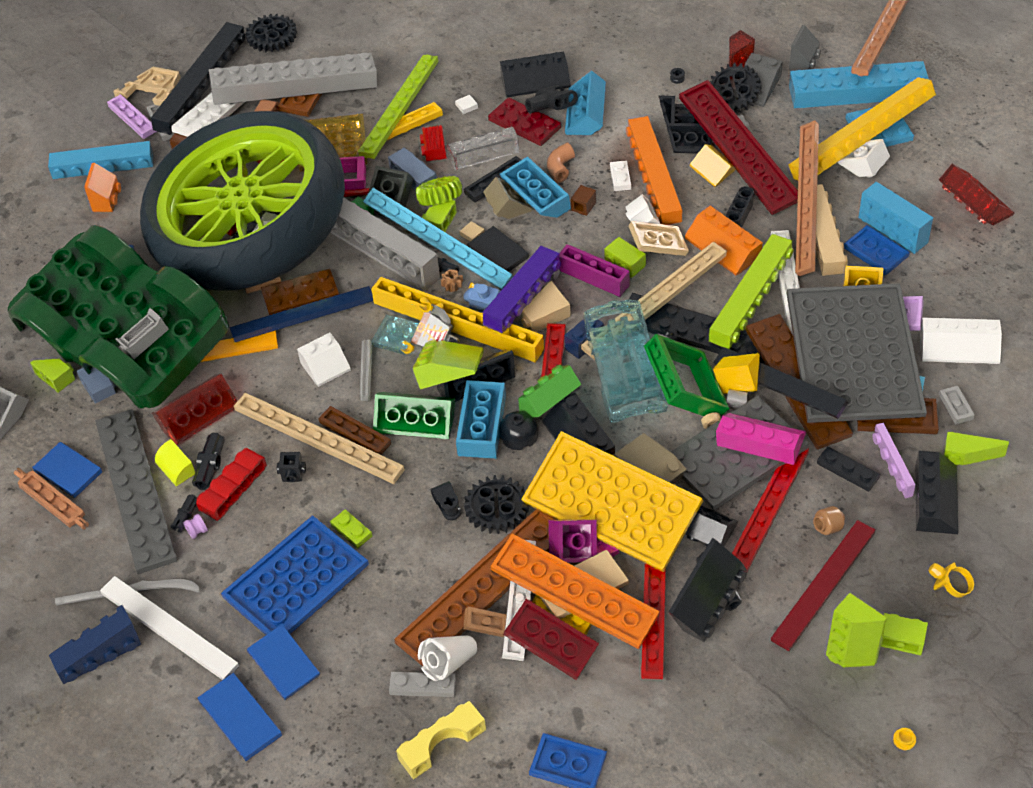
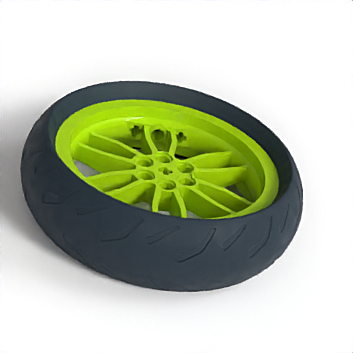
[140,111,345,291]

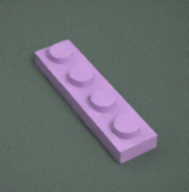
[107,94,157,139]
[872,423,915,498]

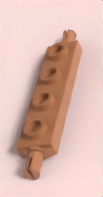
[14,468,89,530]

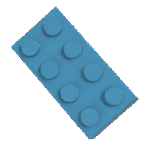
[858,182,933,254]
[456,381,506,459]

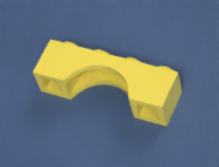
[396,701,486,780]

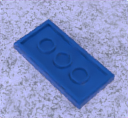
[197,673,282,761]

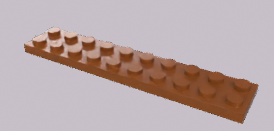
[394,509,556,666]

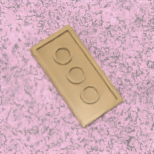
[539,550,629,619]

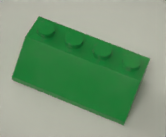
[373,392,455,439]

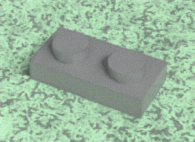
[939,386,975,425]

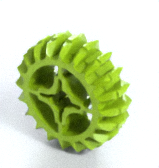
[416,176,463,206]

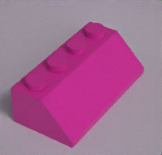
[716,413,806,465]

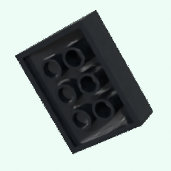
[668,538,747,642]

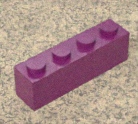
[559,244,630,297]

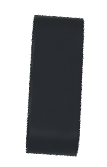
[726,186,754,227]

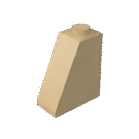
[521,281,571,332]

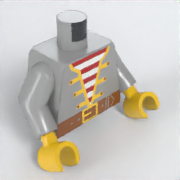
[400,299,459,354]

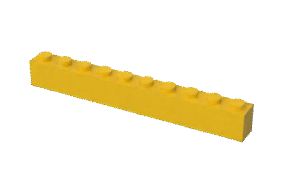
[788,77,936,180]
[371,277,544,363]

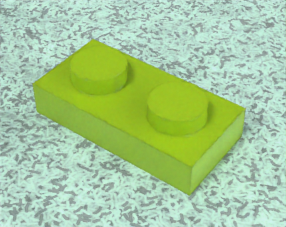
[330,509,373,549]

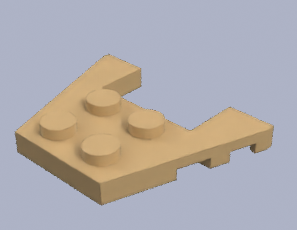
[113,67,181,106]

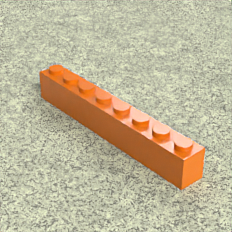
[626,116,682,225]

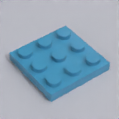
[845,107,914,147]

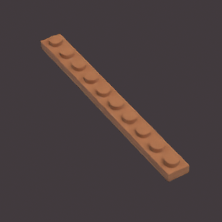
[851,0,909,76]
[795,121,819,276]

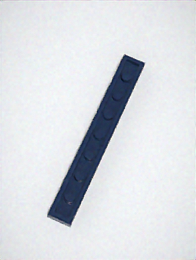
[229,286,373,342]

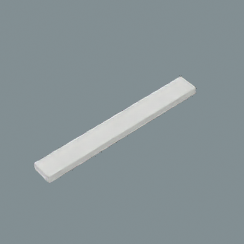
[771,230,800,334]
[100,576,239,680]

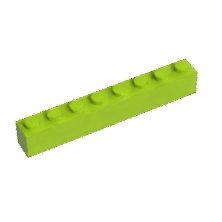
[709,234,794,349]

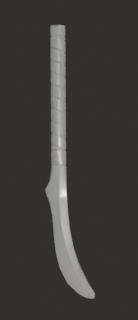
[55,579,200,606]

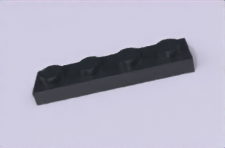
[464,156,521,202]

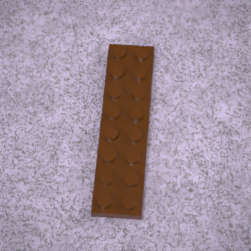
[745,314,853,450]

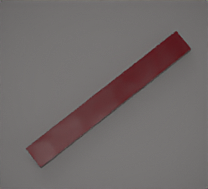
[771,520,876,652]

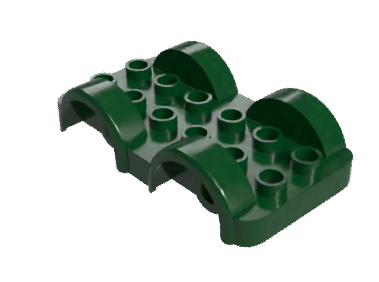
[8,225,229,409]

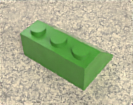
[518,364,581,417]

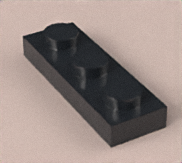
[817,446,880,492]

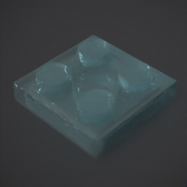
[371,315,419,355]

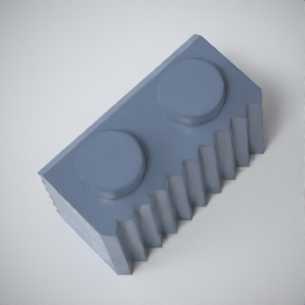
[77,367,116,404]

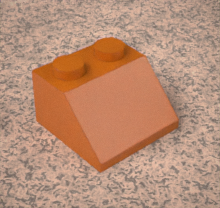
[84,163,121,212]

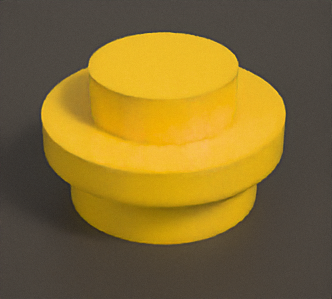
[893,728,916,750]

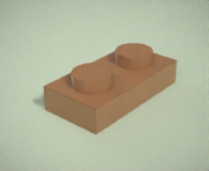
[463,607,507,637]

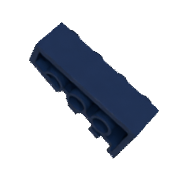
[49,605,142,684]

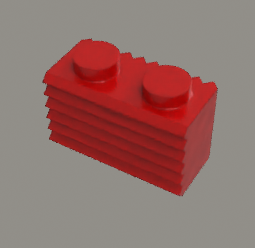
[420,125,446,161]

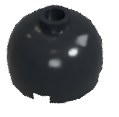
[500,411,538,450]

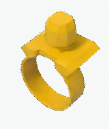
[928,562,974,598]

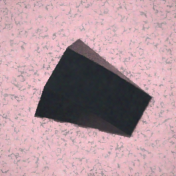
[658,95,726,153]

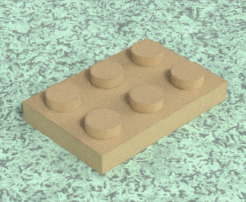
[629,221,689,256]

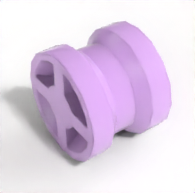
[183,514,208,539]

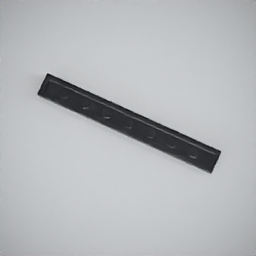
[713,347,849,419]

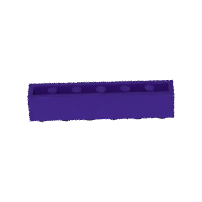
[483,246,561,333]

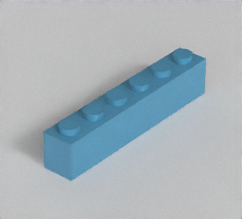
[48,141,153,179]

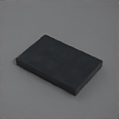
[467,226,529,272]

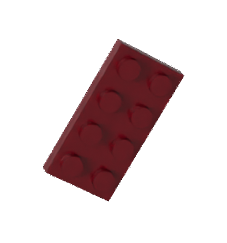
[488,97,561,146]
[503,599,599,680]

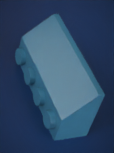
[565,71,606,135]
[500,156,571,218]

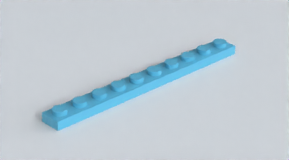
[363,188,513,290]

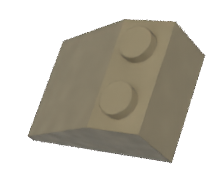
[614,433,687,485]

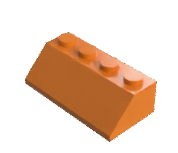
[685,206,763,276]

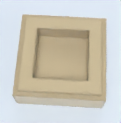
[460,221,485,241]

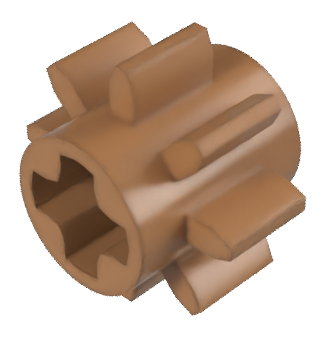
[441,270,463,292]

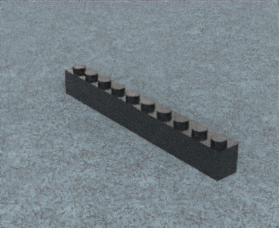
[151,22,246,135]

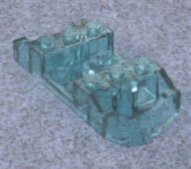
[583,300,668,423]

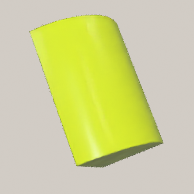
[155,439,195,486]

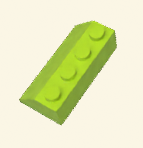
[826,593,887,668]

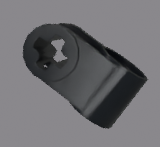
[430,481,461,521]

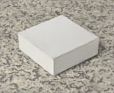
[455,95,478,114]

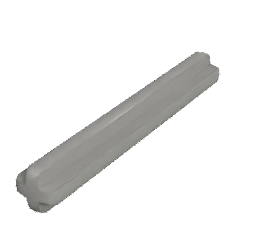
[360,339,372,401]

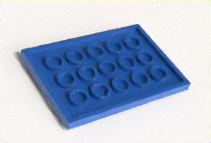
[221,515,369,635]

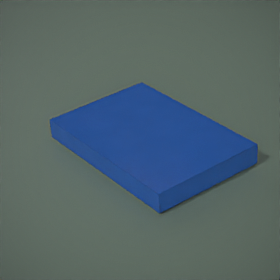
[844,225,910,276]
[32,442,102,498]
[247,624,320,700]
[529,733,607,788]

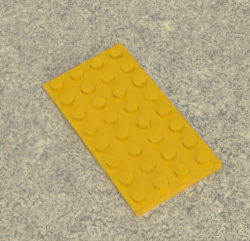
[521,431,703,572]

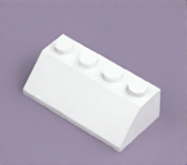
[919,318,1002,364]

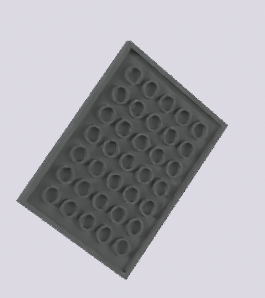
[786,284,927,423]

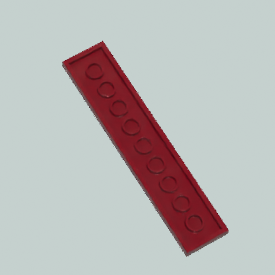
[679,80,798,215]

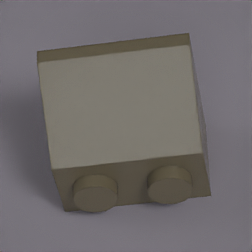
[483,177,533,219]

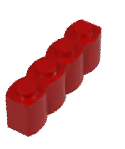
[196,447,267,521]

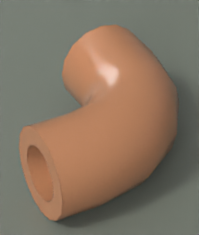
[547,143,575,183]

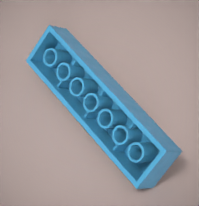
[789,61,929,108]

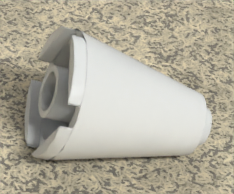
[418,635,477,681]

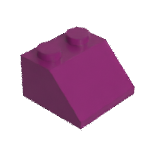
[549,519,597,563]

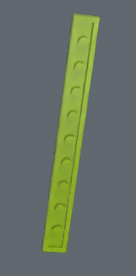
[358,55,439,159]

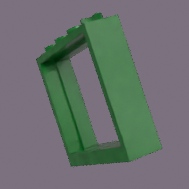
[644,334,730,417]

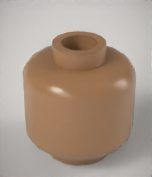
[813,506,845,535]

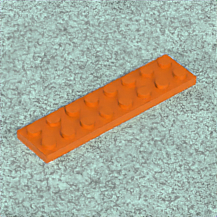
[490,534,660,649]

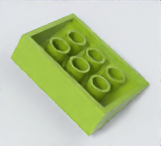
[413,340,484,389]

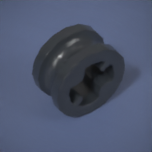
[670,68,685,84]

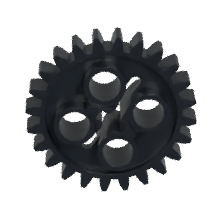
[245,14,297,53]
[709,63,762,113]
[464,475,529,534]

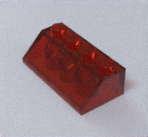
[939,163,1015,226]
[152,373,237,445]

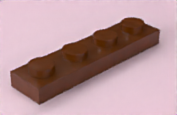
[318,406,391,455]

